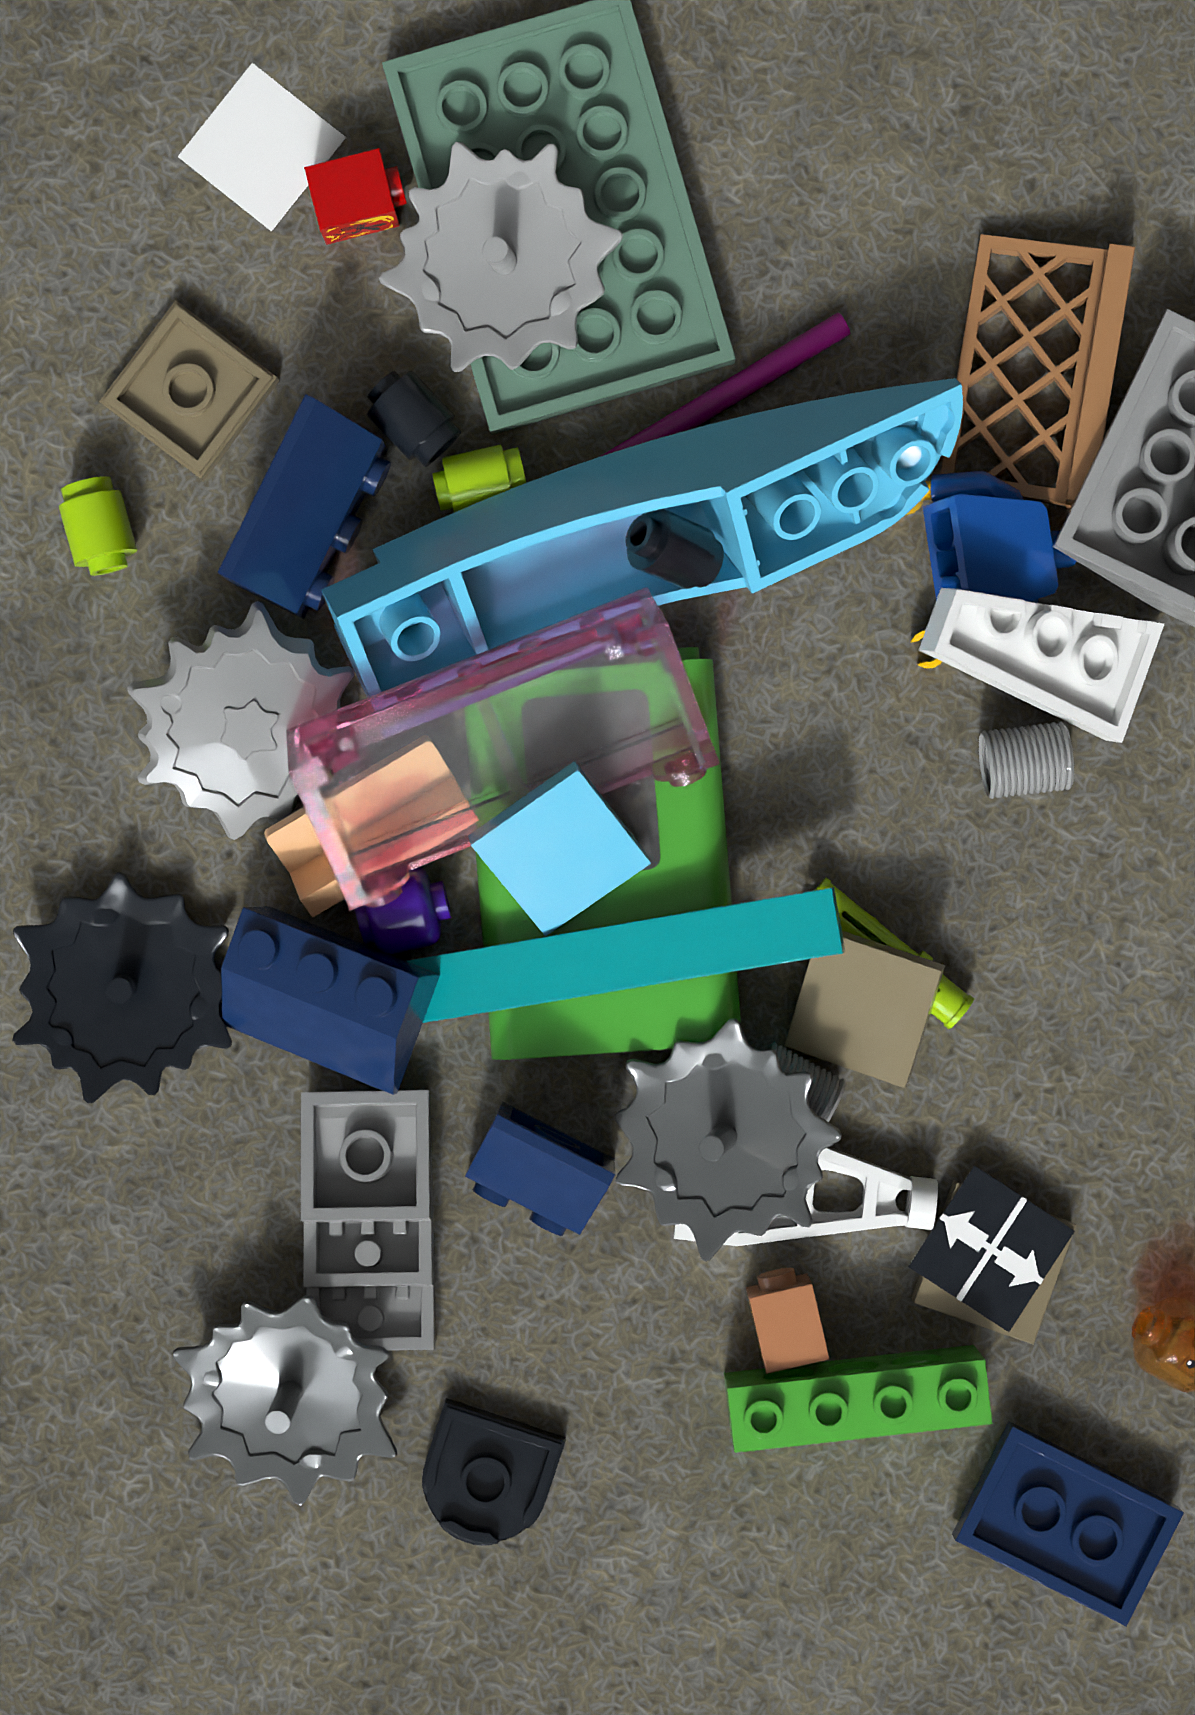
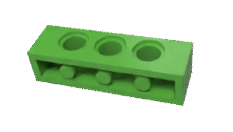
[724,1345,992,1453]

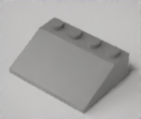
[1053,309,1195,627]

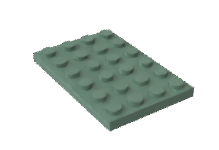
[382,0,736,435]

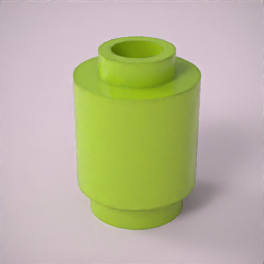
[432,444,526,513]
[59,476,137,576]

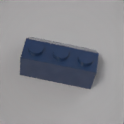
[217,394,391,619]
[221,906,440,1095]

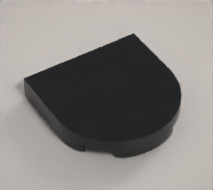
[422,1398,566,1546]

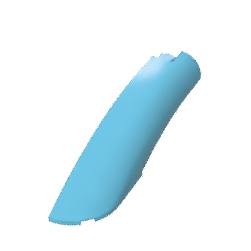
[321,378,963,713]

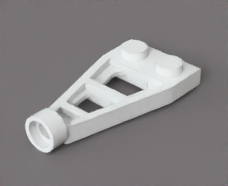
[674,1147,938,1246]

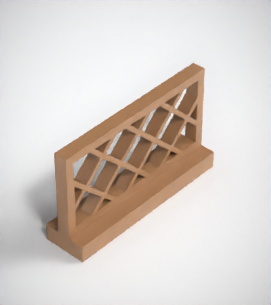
[941,234,1135,509]

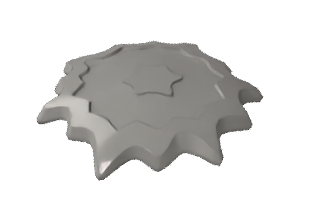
[379,142,623,372]
[127,601,355,840]

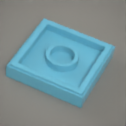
[468,761,651,936]

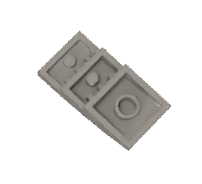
[301,1090,436,1351]

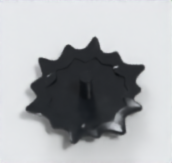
[12,872,232,1103]

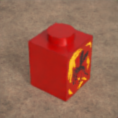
[304,148,407,245]

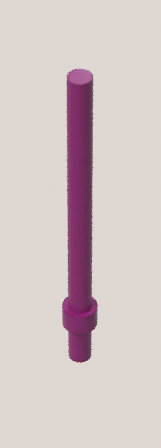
[570,312,851,467]

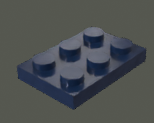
[952,1421,1184,1627]

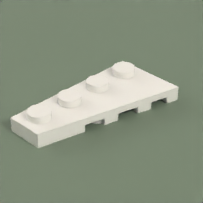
[919,588,1164,743]

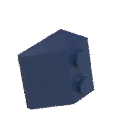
[465,1101,615,1236]

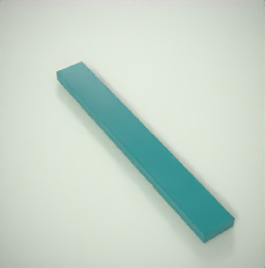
[407,887,845,1023]

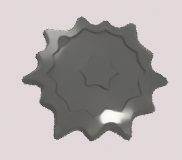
[615,1018,842,1262]
[173,1295,397,1506]

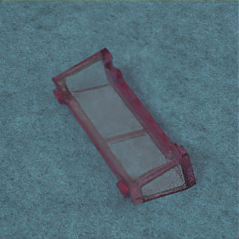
[286,587,720,910]

